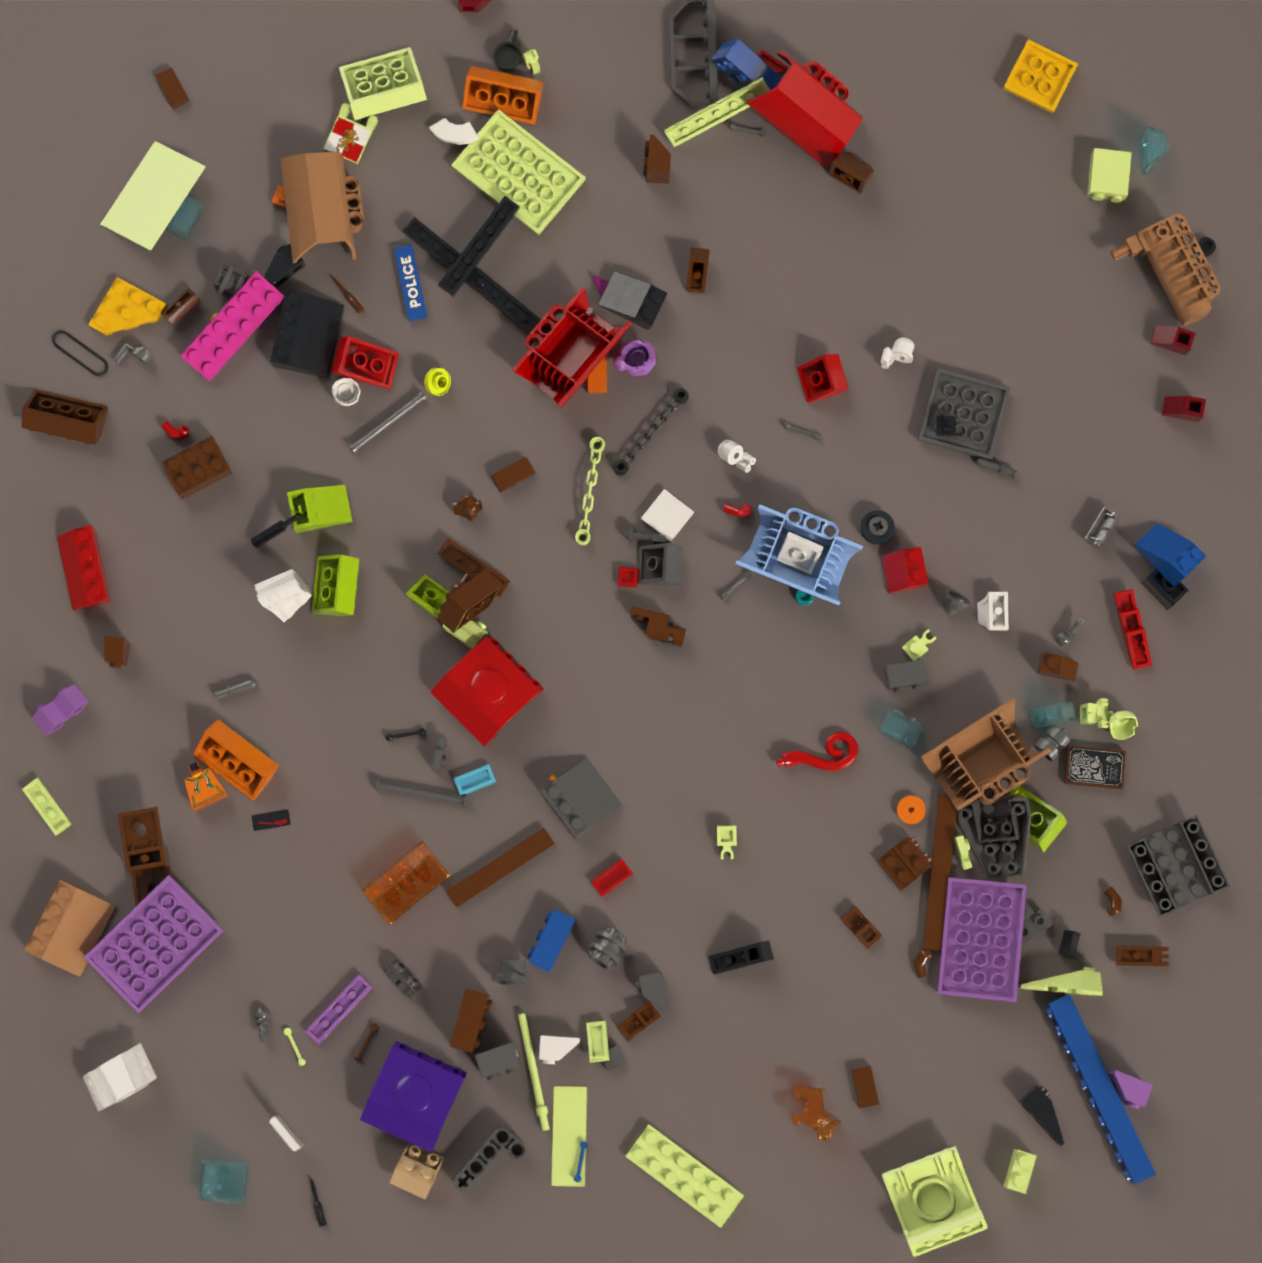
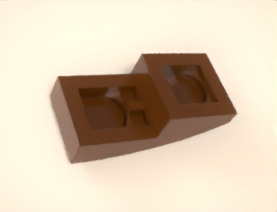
[491,457,536,493]
[840,905,882,949]
[616,1001,661,1042]

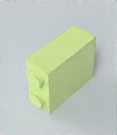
[1087,148,1132,203]

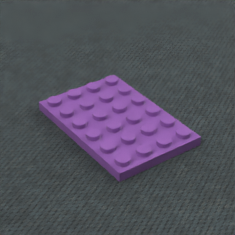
[84,875,224,1014]
[938,877,1027,1003]

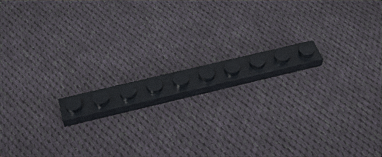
[403,217,551,334]

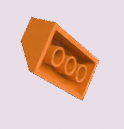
[462,66,544,125]
[193,719,279,801]

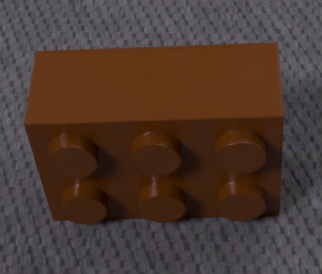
[161,436,232,499]
[437,569,502,634]
[450,989,493,1053]

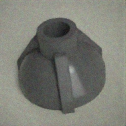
[944,589,971,616]

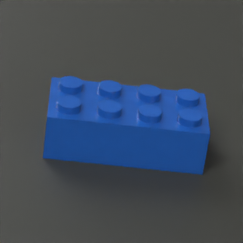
[711,39,782,90]

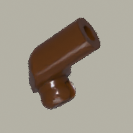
[1105,887,1122,917]
[913,949,932,978]

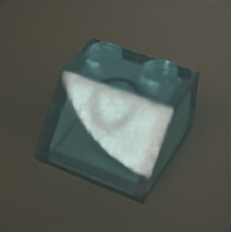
[198,1159,249,1203]

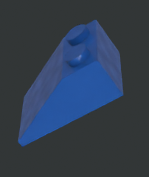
[1134,523,1206,587]

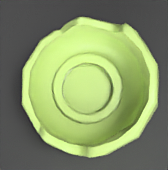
[1108,710,1138,740]

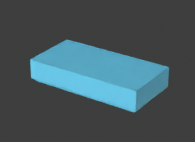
[453,764,496,796]

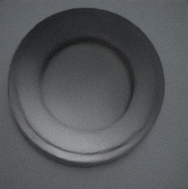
[1198,237,1216,257]

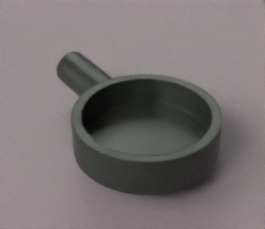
[493,29,521,71]

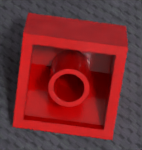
[797,354,849,403]
[881,547,928,594]

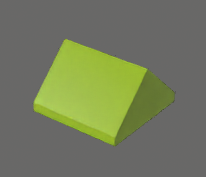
[406,575,449,621]

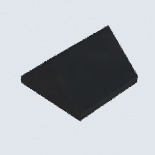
[1141,569,1189,610]

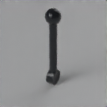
[385,728,425,741]

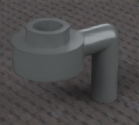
[113,343,151,364]

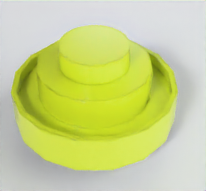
[424,367,451,396]

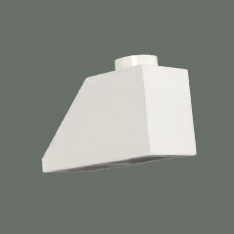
[539,1036,580,1064]

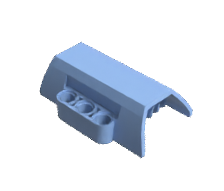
[735,504,863,606]

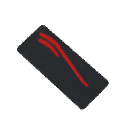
[252,810,291,831]

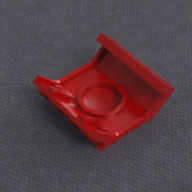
[430,636,544,747]

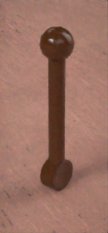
[354,1023,378,1061]

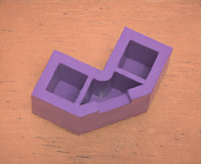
[31,684,89,736]

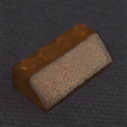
[362,841,450,924]

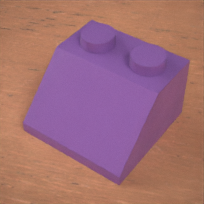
[1108,1070,1153,1109]

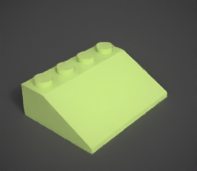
[339,47,427,120]

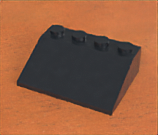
[270,289,344,378]

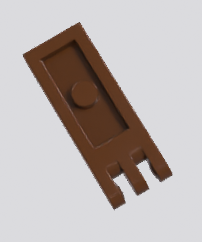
[1116,946,1169,967]

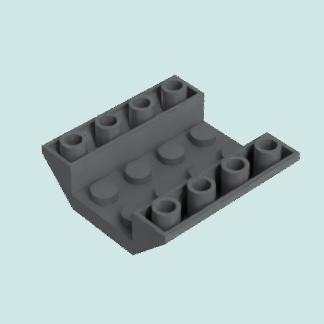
[1127,815,1230,918]

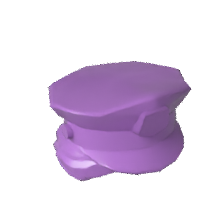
[613,339,656,377]

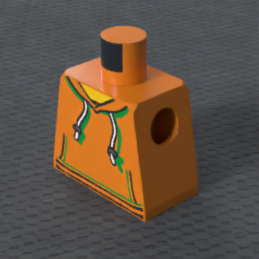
[185,762,229,811]

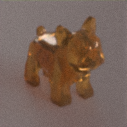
[793,1085,841,1141]

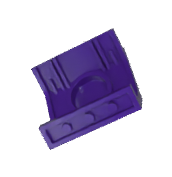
[360,1041,467,1153]

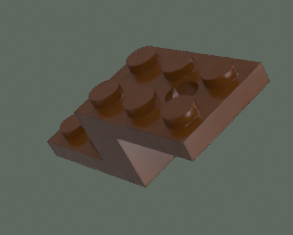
[118,807,172,906]

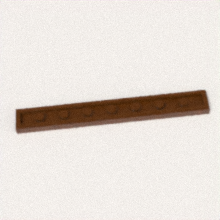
[922,794,957,951]

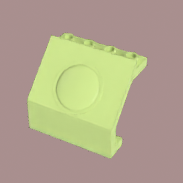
[881,1146,988,1257]

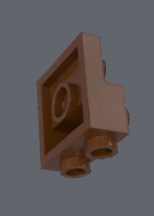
[876,836,932,891]

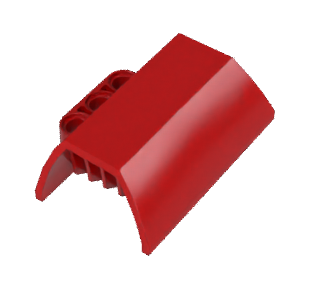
[746,51,863,168]
[512,287,632,408]

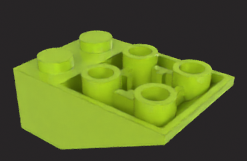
[287,485,353,533]

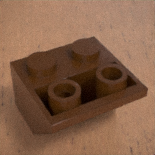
[643,134,671,184]

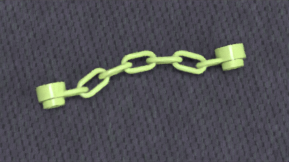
[575,437,605,546]

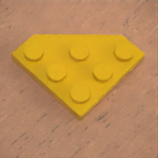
[89,277,167,336]

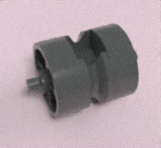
[1034,725,1070,762]

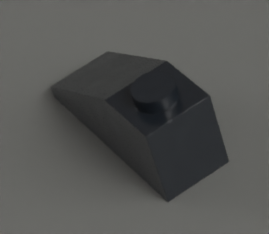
[264,243,305,288]
[709,940,774,975]
[1018,1085,1064,1146]

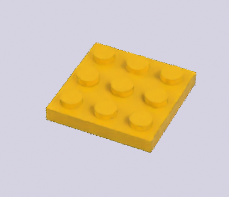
[1003,39,1078,114]

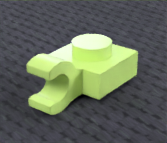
[523,49,540,75]

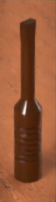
[333,277,364,314]

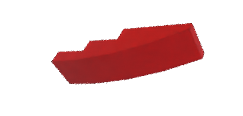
[1113,589,1152,670]

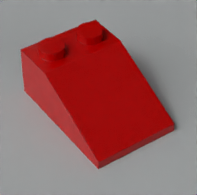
[331,336,399,389]

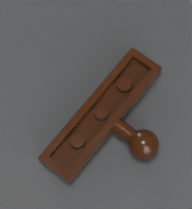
[437,538,511,597]

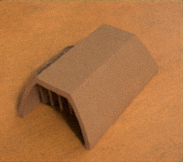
[280,152,364,263]
[921,698,1051,812]

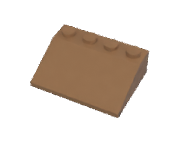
[24,880,117,977]

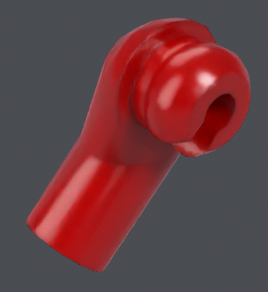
[161,421,189,440]
[723,503,752,517]

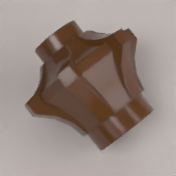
[453,491,482,521]

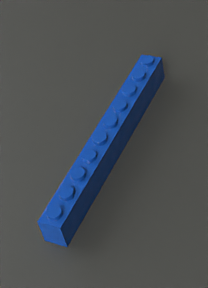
[1045,994,1156,1184]

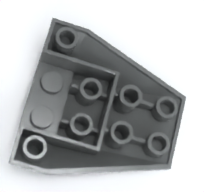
[957,794,1031,878]

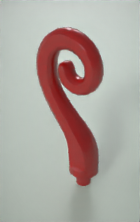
[775,732,858,771]

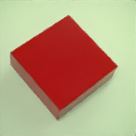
[618,567,638,588]

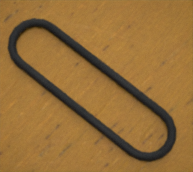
[52,331,108,376]

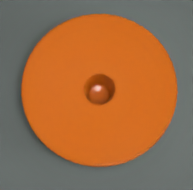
[897,795,926,824]

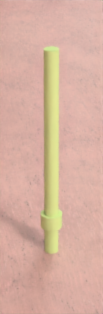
[518,1013,550,1131]

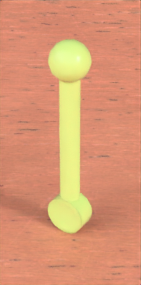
[284,1028,306,1066]

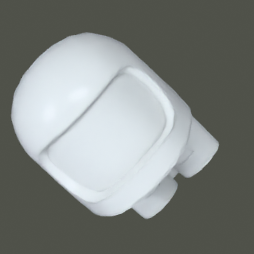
[880,337,914,369]
[718,440,756,473]

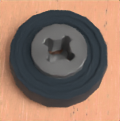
[860,510,895,545]

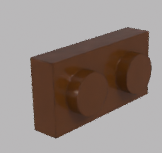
[161,288,200,325]

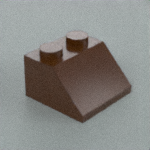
[829,151,874,194]

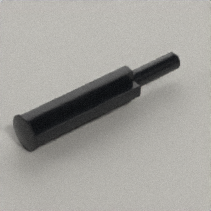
[251,515,299,548]

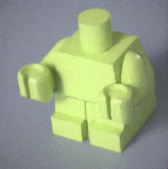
[1080,698,1114,728]

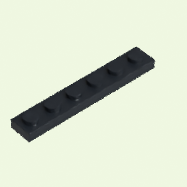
[438,196,520,297]

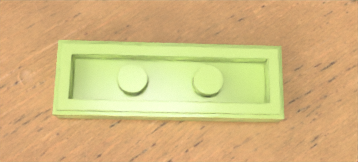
[22,777,72,836]

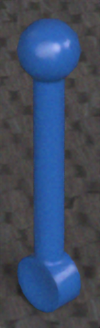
[574,1141,588,1183]

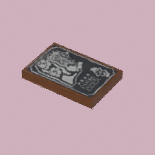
[1064,745,1126,790]

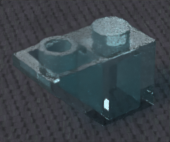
[1028,702,1076,729]

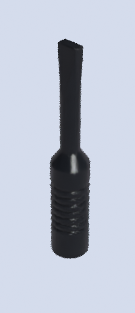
[311,1179,327,1227]

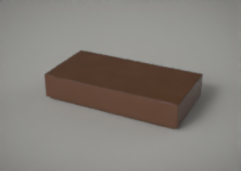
[155,67,189,109]
[851,1066,879,1109]

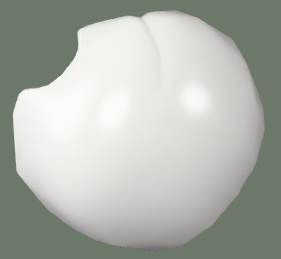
[331,377,361,406]

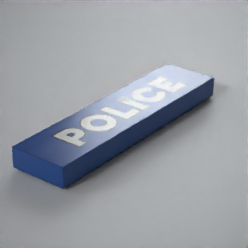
[394,245,427,322]

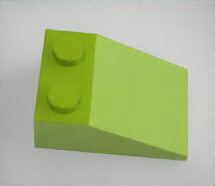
[1009,786,1067,852]

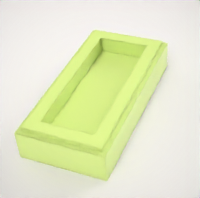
[586,1021,610,1063]

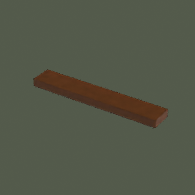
[446,828,555,907]

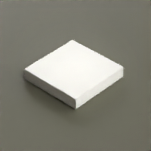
[641,489,694,543]
[776,532,824,575]
[269,1115,304,1151]

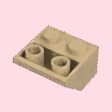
[390,1142,445,1200]

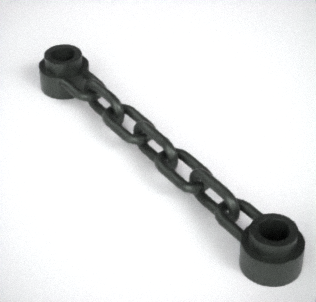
[613,388,689,476]

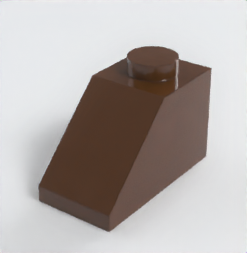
[686,247,710,293]
[104,636,130,668]
[1037,652,1078,682]

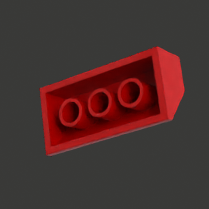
[57,525,111,611]

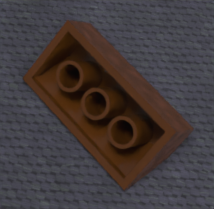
[21,389,108,445]

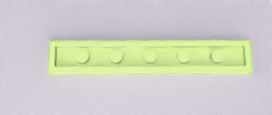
[665,77,770,147]

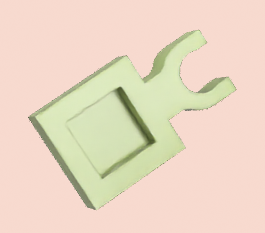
[901,629,937,661]
[717,825,737,859]
[954,836,972,870]

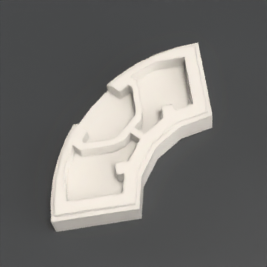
[429,118,479,145]

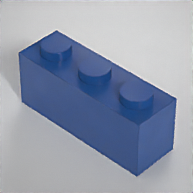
[527,909,575,973]

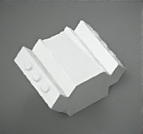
[254,569,312,622]
[83,1043,157,1112]

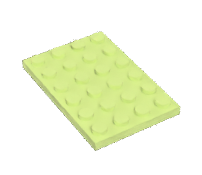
[451,109,586,236]

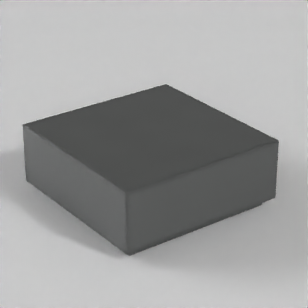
[604,1045,626,1071]

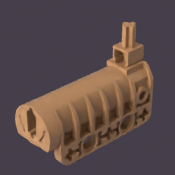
[1110,214,1221,326]

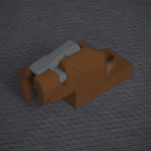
[631,606,686,648]

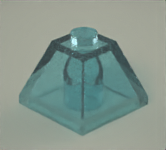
[1140,127,1170,175]

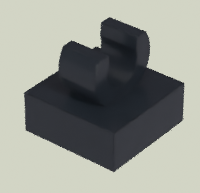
[936,415,956,437]

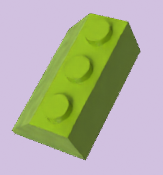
[311,554,359,616]

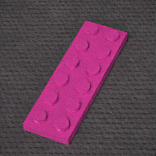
[180,271,285,381]

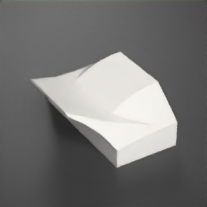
[977,592,1009,631]

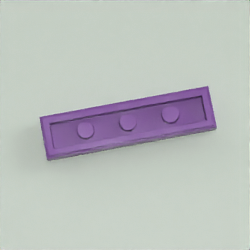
[305,974,373,1045]

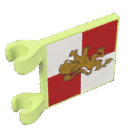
[323,103,378,164]

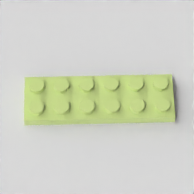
[625,1124,744,1228]

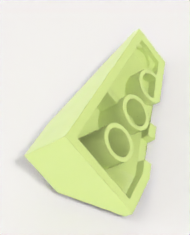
[1018,967,1103,996]

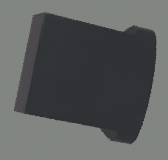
[1058,930,1083,960]

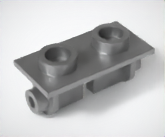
[1084,507,1119,548]
[384,958,422,998]

